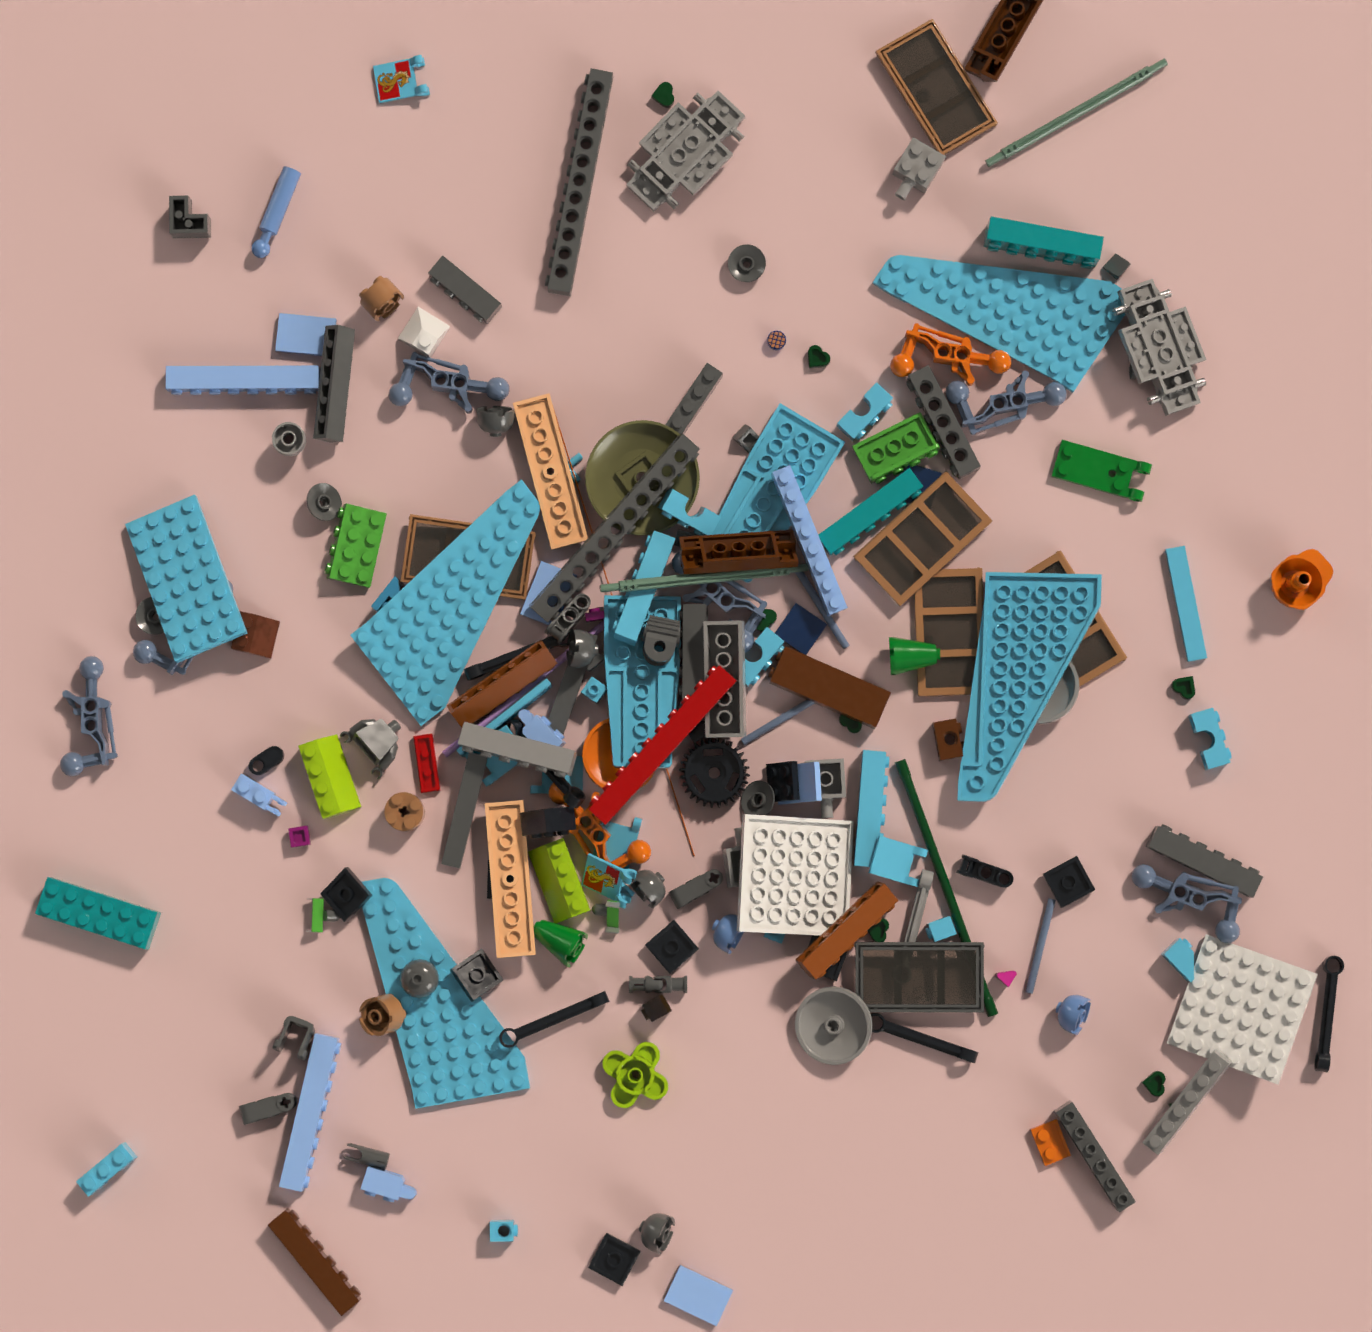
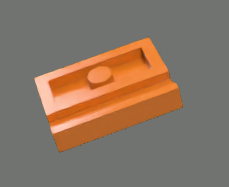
[1030,1119,1071,1166]

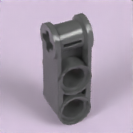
[545,593,591,644]
[668,869,723,909]
[239,1093,297,1125]

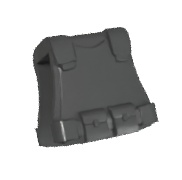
[273,1016,315,1061]

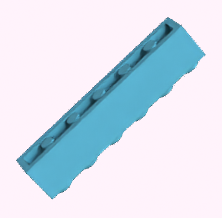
[612,530,676,646]
[853,750,889,867]

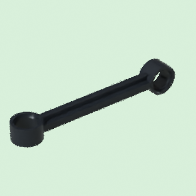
[464,636,570,681]
[502,719,586,808]
[1314,956,1344,1072]
[499,991,610,1048]
[871,1013,979,1063]

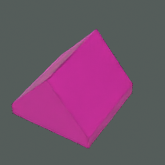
[995,970,1017,987]

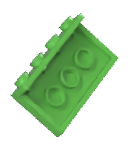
[852,412,940,484]
[325,503,387,588]

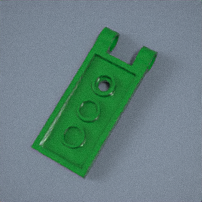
[1051,440,1152,502]

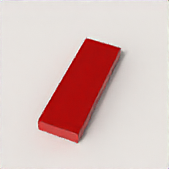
[413,733,441,793]

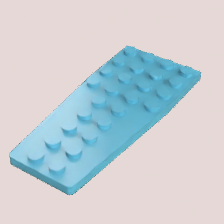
[712,403,845,583]
[604,595,681,768]

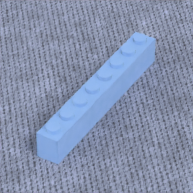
[166,365,321,395]
[771,465,848,616]
[279,1033,342,1192]

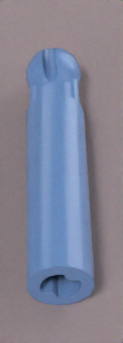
[251,166,301,258]

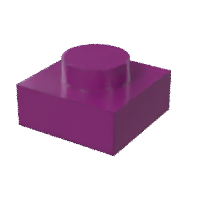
[585,608,604,622]
[288,826,311,848]

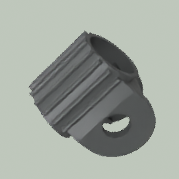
[641,615,680,666]

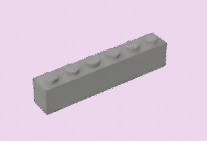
[458,722,577,778]
[1142,1050,1232,1155]

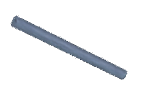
[795,572,850,649]
[741,700,815,746]
[1025,898,1056,994]

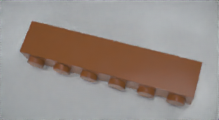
[447,640,558,728]
[795,881,899,980]

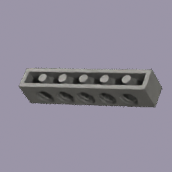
[906,365,981,479]
[1054,1100,1136,1212]

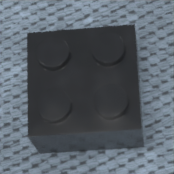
[520,807,576,839]

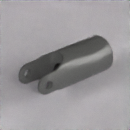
[344,1143,390,1170]

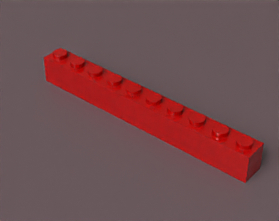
[589,665,737,825]

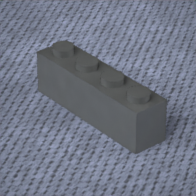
[428,255,502,324]
[665,363,723,434]

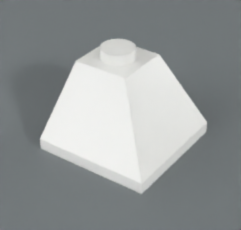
[398,307,450,358]

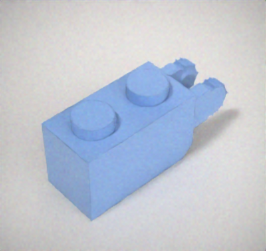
[518,709,566,747]
[231,774,287,816]
[361,1166,417,1202]

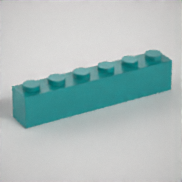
[819,468,923,556]

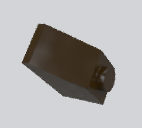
[641,993,672,1022]

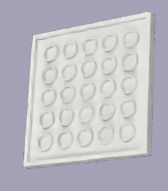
[737,814,854,935]
[1167,934,1318,1085]

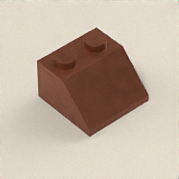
[231,611,280,659]

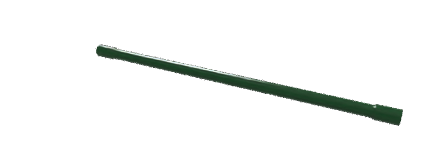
[895,759,999,1017]

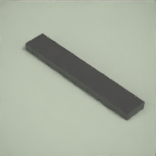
[548,633,598,735]
[441,753,488,868]

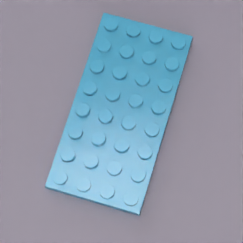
[125,494,247,663]

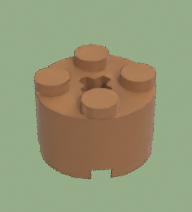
[359,276,404,321]
[384,792,425,832]
[359,994,406,1036]

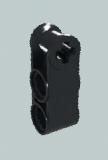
[956,854,1014,888]

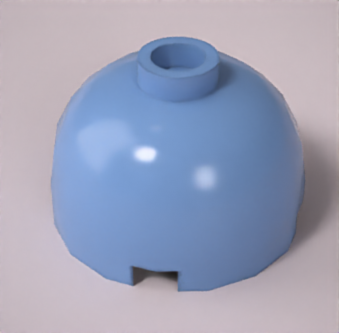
[712,914,744,954]
[1056,995,1091,1035]

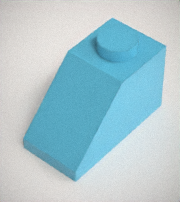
[1161,938,1194,982]

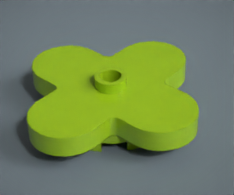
[603,1042,668,1108]

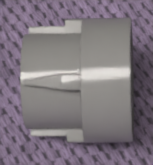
[272,422,306,456]

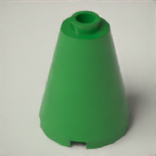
[889,637,940,675]
[534,920,588,967]

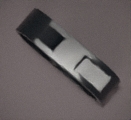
[249,746,284,775]

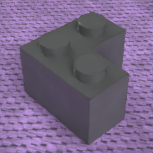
[169,195,211,238]

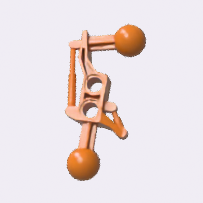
[890,323,1011,386]
[548,783,651,868]

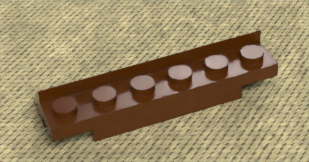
[964,0,1044,82]
[679,530,798,574]

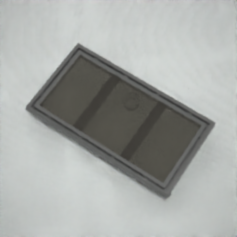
[854,942,985,1012]

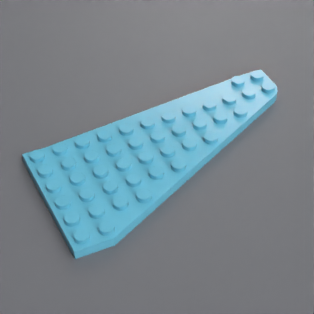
[872,255,1125,393]
[350,479,540,726]
[957,572,1102,802]
[362,878,530,1109]

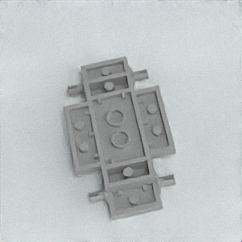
[626,91,745,212]
[1112,279,1206,416]

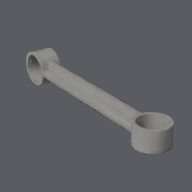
[892,869,934,984]

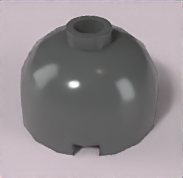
[477,406,515,437]
[566,629,598,668]
[631,870,666,908]
[400,959,439,998]
[639,1213,675,1254]

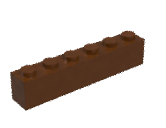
[268,1208,361,1316]

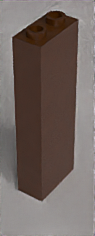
[768,646,891,729]

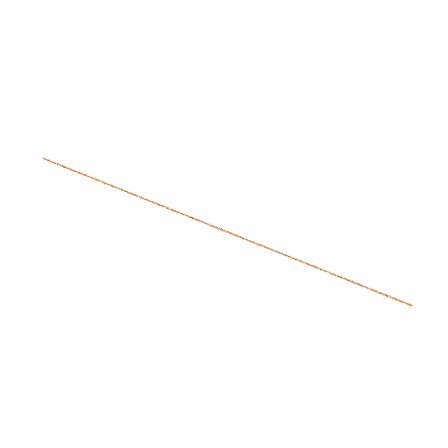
[554,411,695,856]

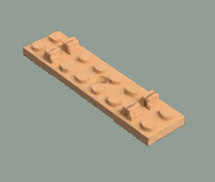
[513,393,588,550]
[485,800,536,958]

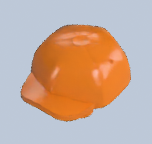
[1271,549,1334,610]

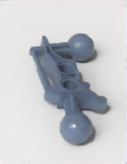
[388,352,510,414]
[945,371,1067,435]
[672,552,767,653]
[133,580,233,675]
[60,656,118,776]
[1131,864,1242,943]

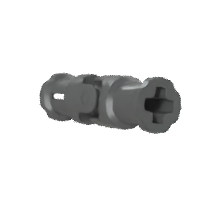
[629,976,687,993]

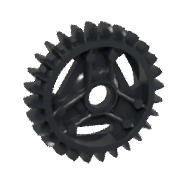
[679,737,750,808]

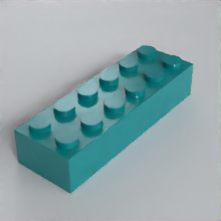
[983,216,1104,269]
[35,877,161,949]

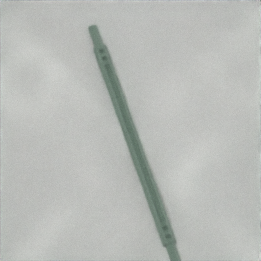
[985,58,1168,167]
[600,564,808,592]

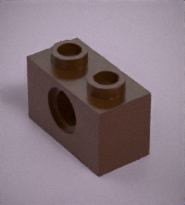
[932,718,964,761]

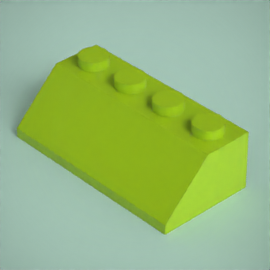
[298,734,361,819]
[528,838,591,923]

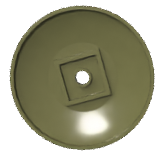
[585,420,700,535]

